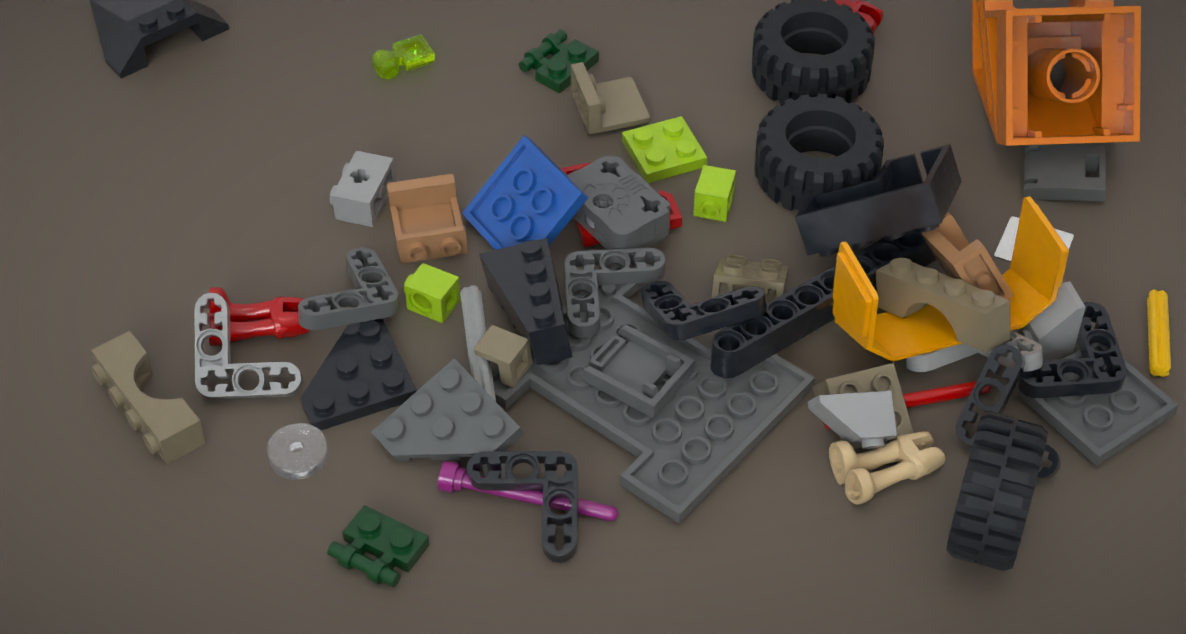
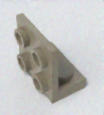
[571,62,650,135]
[711,255,789,304]
[812,363,913,449]

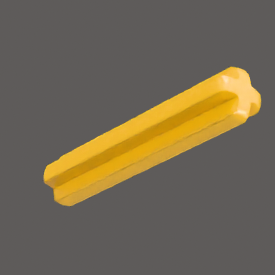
[1147,289,1171,377]

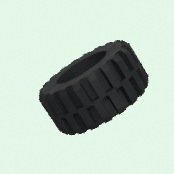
[752,0,875,104]
[754,94,884,211]
[946,412,1048,571]

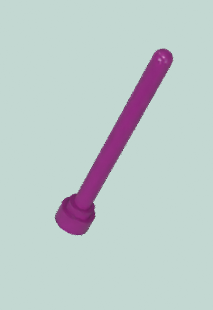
[438,461,619,521]

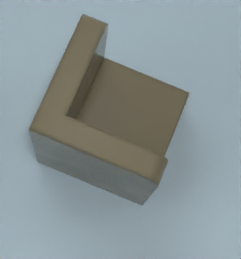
[474,325,533,388]

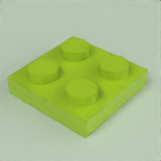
[622,116,707,183]

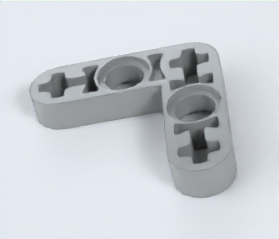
[194,293,303,399]
[906,331,1043,372]

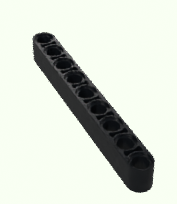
[710,229,937,378]

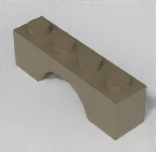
[876,257,1010,353]
[91,331,206,465]

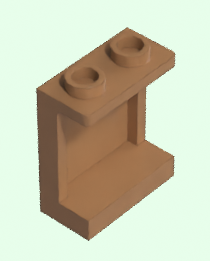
[387,174,468,264]
[920,212,1014,300]

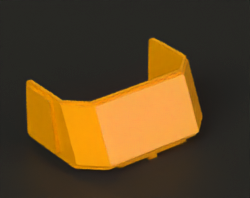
[833,196,1069,361]

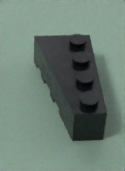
[479,238,573,365]

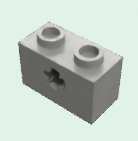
[329,151,396,227]

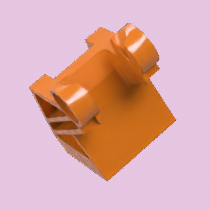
[972,0,1141,146]

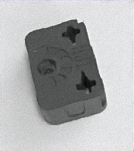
[567,155,670,250]

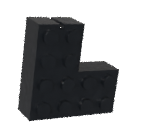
[795,144,962,257]

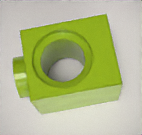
[694,165,736,222]
[403,263,461,324]

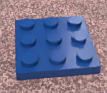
[462,135,589,250]

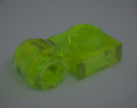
[372,34,435,79]

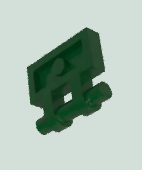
[518,30,599,93]
[327,505,430,587]

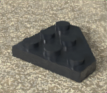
[301,318,417,433]

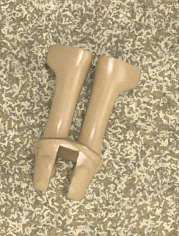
[829,431,946,505]

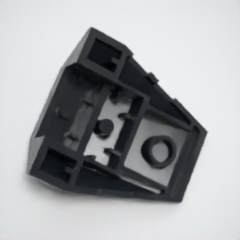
[90,0,229,79]

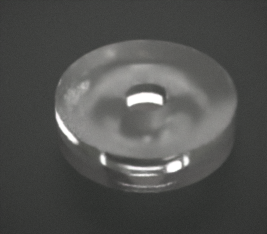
[267,423,328,480]

